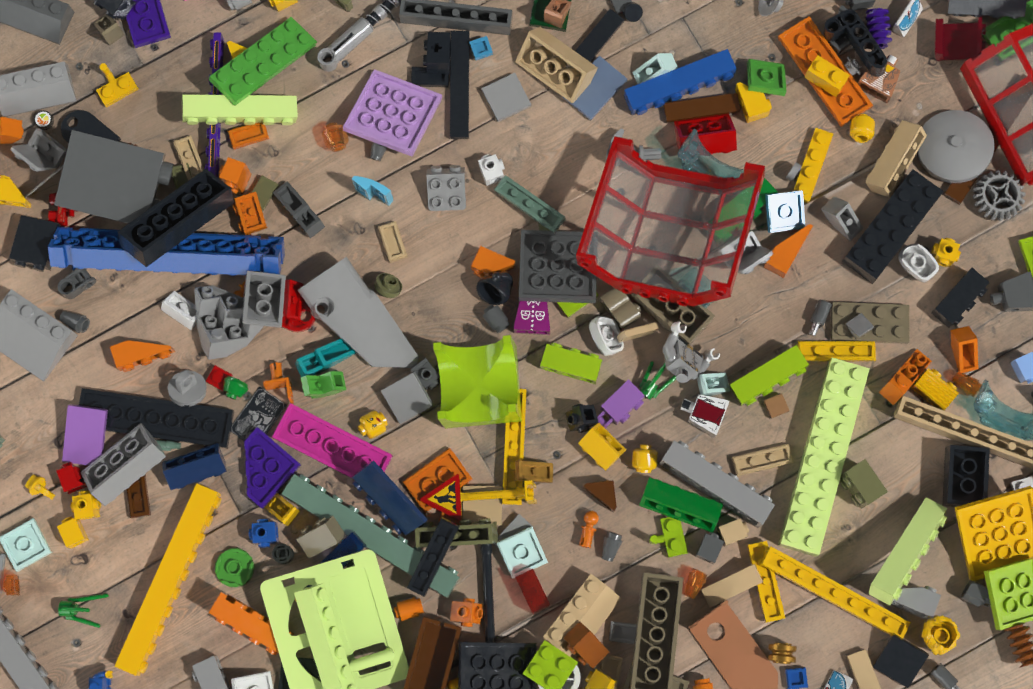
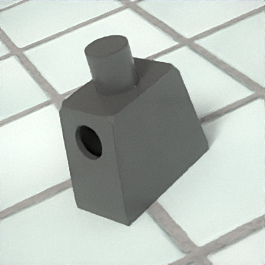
[990,272,1033,312]

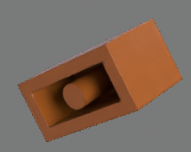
[563,621,609,669]

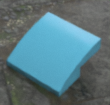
[352,176,394,206]

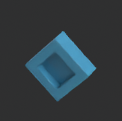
[469,36,493,61]

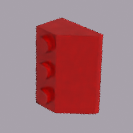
[674,113,737,158]

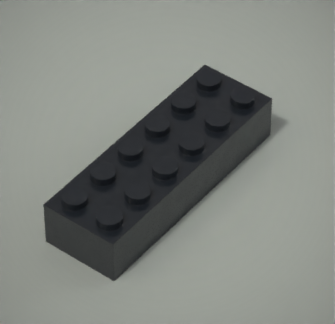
[117,169,234,267]
[842,169,944,284]

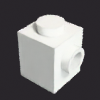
[478,154,505,186]

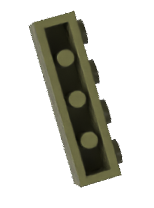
[415,518,498,548]

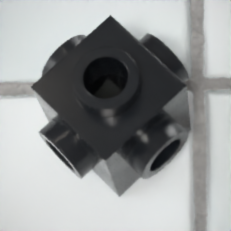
[565,404,598,433]

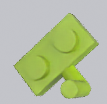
[649,517,688,558]

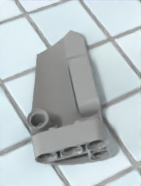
[298,257,419,368]

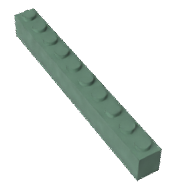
[282,474,460,598]

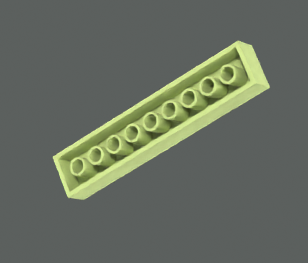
[778,358,870,557]

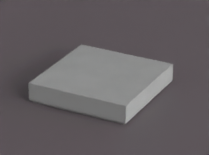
[482,73,531,122]
[381,372,434,424]

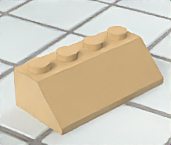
[515,27,598,103]
[543,574,622,660]

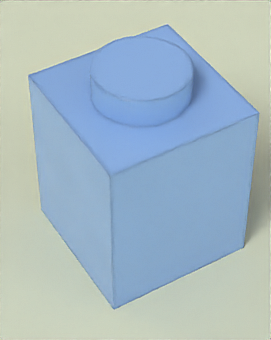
[1010,352,1033,384]

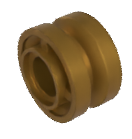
[768,643,797,664]

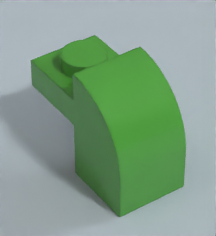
[301,371,347,399]

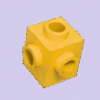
[931,238,961,267]
[71,490,101,520]

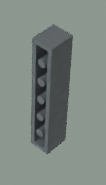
[399,0,513,35]

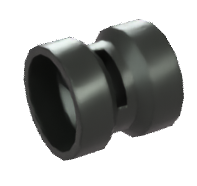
[272,544,294,564]

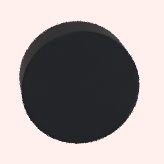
[623,2,643,22]

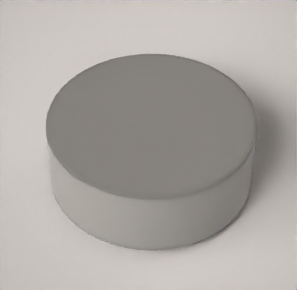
[786,162,802,181]

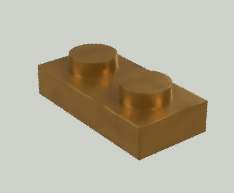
[515,460,553,483]

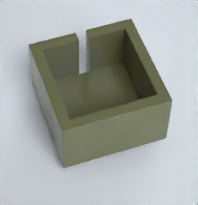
[840,459,888,509]

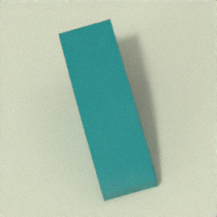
[295,339,356,377]

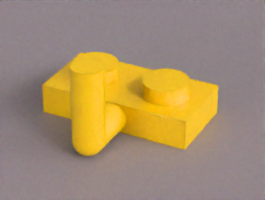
[96,63,139,108]

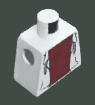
[680,395,729,438]

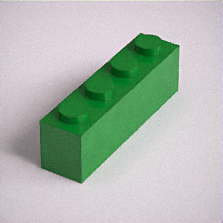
[639,477,723,533]

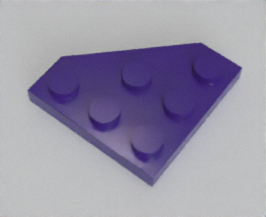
[244,427,301,509]

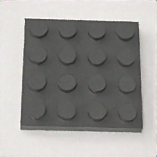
[519,230,597,303]

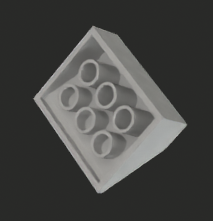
[0,289,78,381]

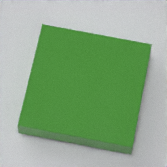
[747,59,787,96]

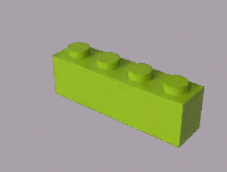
[729,345,809,407]

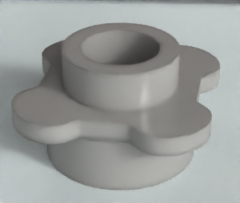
[844,56,861,76]

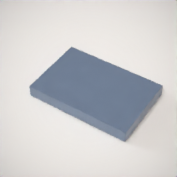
[563,55,627,121]

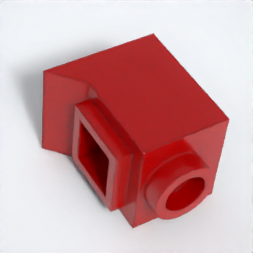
[56,462,87,494]

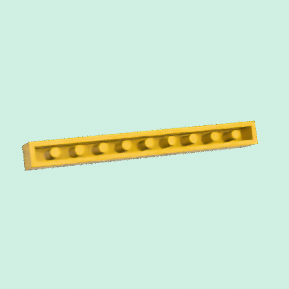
[114,483,222,676]

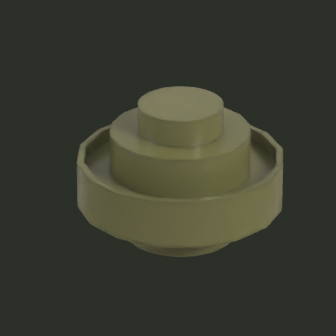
[374,273,402,298]

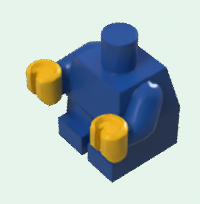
[89,670,113,689]

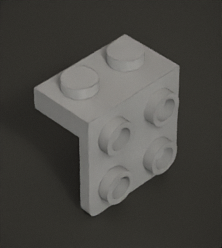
[10,128,67,172]
[426,165,466,211]
[719,230,773,274]

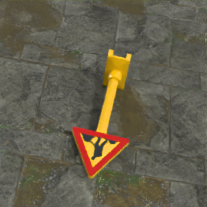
[420,474,537,521]

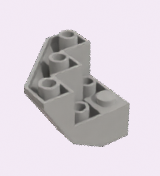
[194,285,264,360]

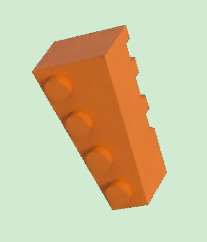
[209,592,294,656]

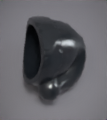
[476,271,513,305]

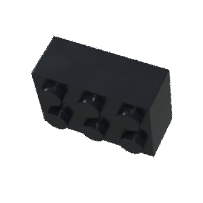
[942,445,990,507]

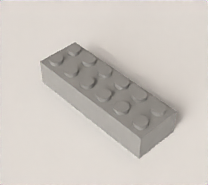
[659,440,775,528]

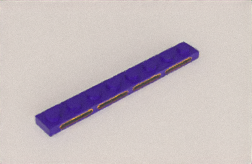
[205,32,224,178]

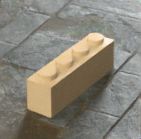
[865,120,927,198]

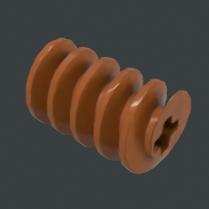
[1004,623,1033,668]

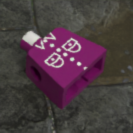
[514,301,550,335]

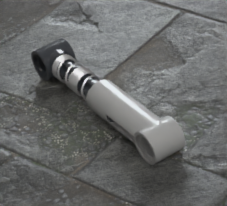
[317,0,401,72]

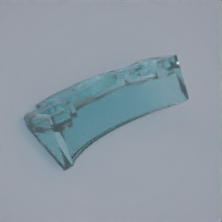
[678,129,744,196]
[974,380,1033,441]

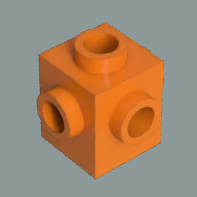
[450,598,483,627]

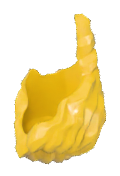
[921,615,960,655]

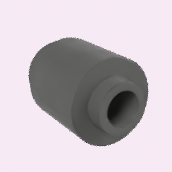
[483,304,510,334]

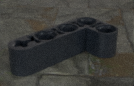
[824,9,887,77]

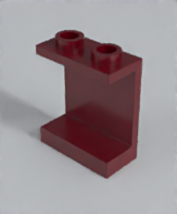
[935,17,986,61]

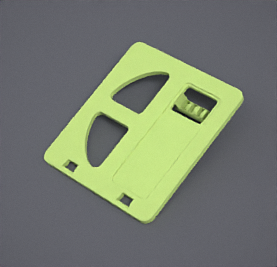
[260,549,409,689]

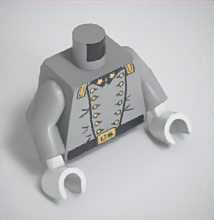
[662,322,720,383]

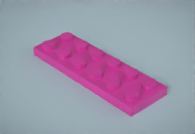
[272,403,393,478]

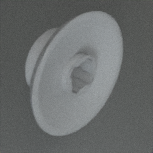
[758,0,784,16]

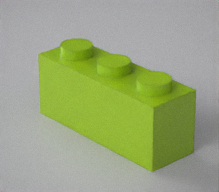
[540,343,602,384]

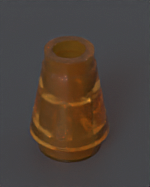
[952,371,983,397]
[684,568,707,599]

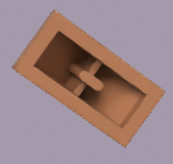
[544,0,572,28]

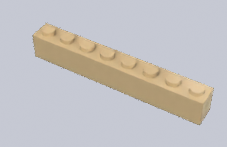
[893,396,1033,469]

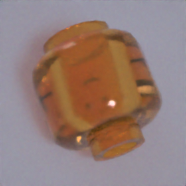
[322,122,349,152]

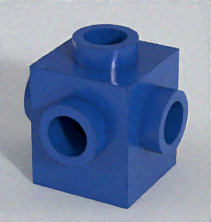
[249,519,279,548]

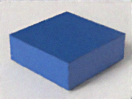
[785,667,808,689]

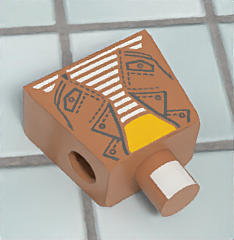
[858,55,900,103]

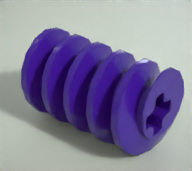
[865,8,892,49]

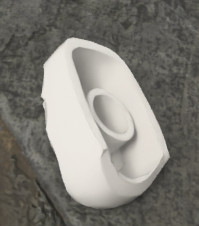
[898,244,939,283]
[589,316,624,356]

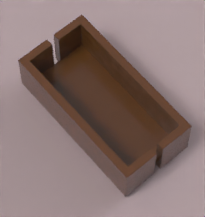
[404,617,462,689]

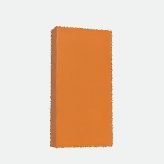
[228,123,269,150]

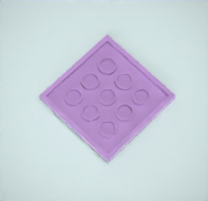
[343,69,442,157]

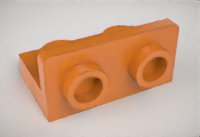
[233,191,267,236]

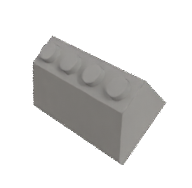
[0,61,77,117]
[80,423,166,506]

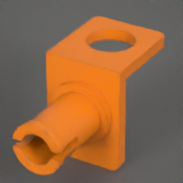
[263,362,294,404]

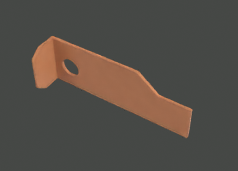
[688,600,778,689]

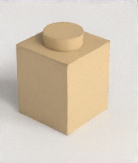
[717,518,749,547]

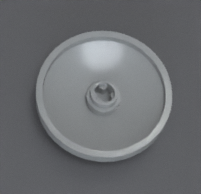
[917,110,994,183]

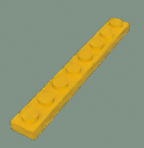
[761,547,911,638]

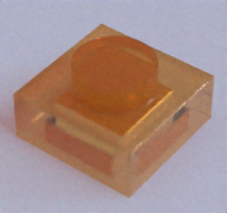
[3,575,20,596]

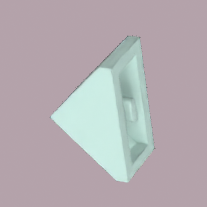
[697,373,730,396]

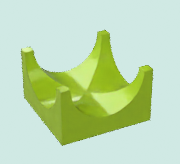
[433,335,522,429]

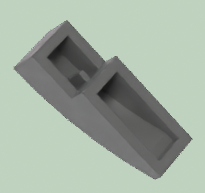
[273,181,325,239]

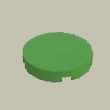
[215,548,255,588]

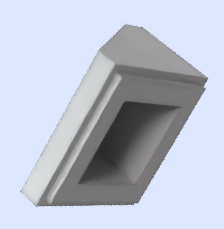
[845,313,874,339]

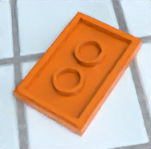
[403,448,473,514]

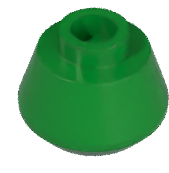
[223,376,249,400]

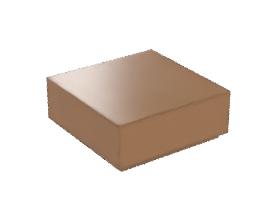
[763,393,790,419]

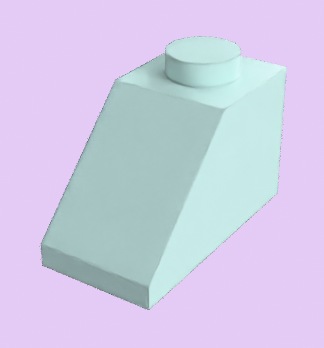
[632,53,678,84]

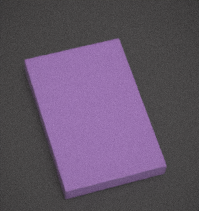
[62,404,108,466]

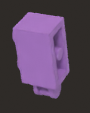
[597,379,645,429]

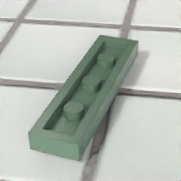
[494,175,566,234]

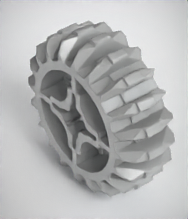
[973,170,1026,221]

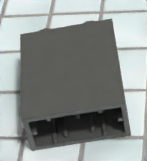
[54,130,174,224]

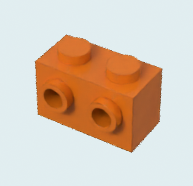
[219,157,252,195]

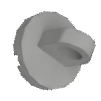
[168,370,207,406]

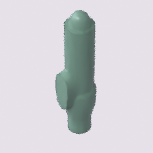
[156,440,181,451]

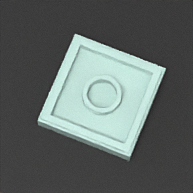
[0,518,52,572]
[496,526,548,579]

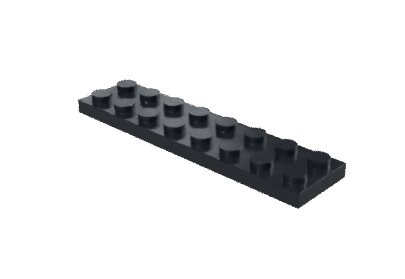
[79,388,234,449]

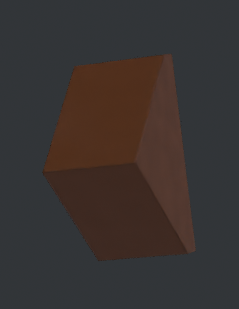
[583,480,617,513]

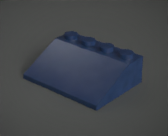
[351,461,428,535]

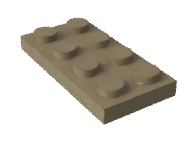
[831,302,909,344]

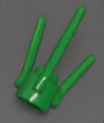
[639,361,676,400]
[58,594,109,628]

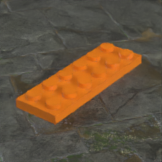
[778,16,873,127]

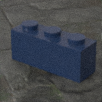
[162,443,227,490]

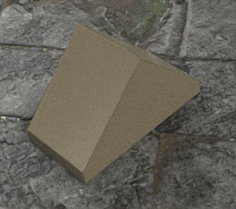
[93,14,124,45]

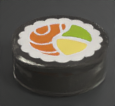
[34,110,54,130]

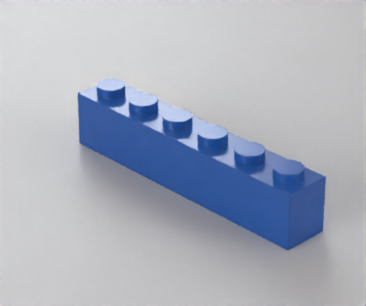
[623,49,737,115]

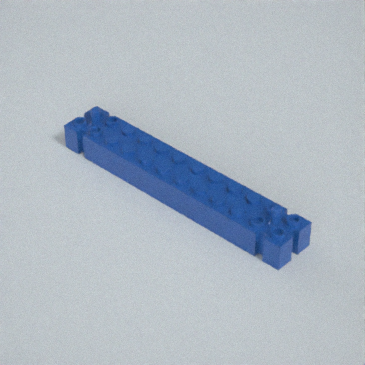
[48,227,285,276]

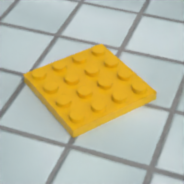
[955,486,1033,581]

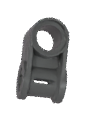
[58,268,96,299]

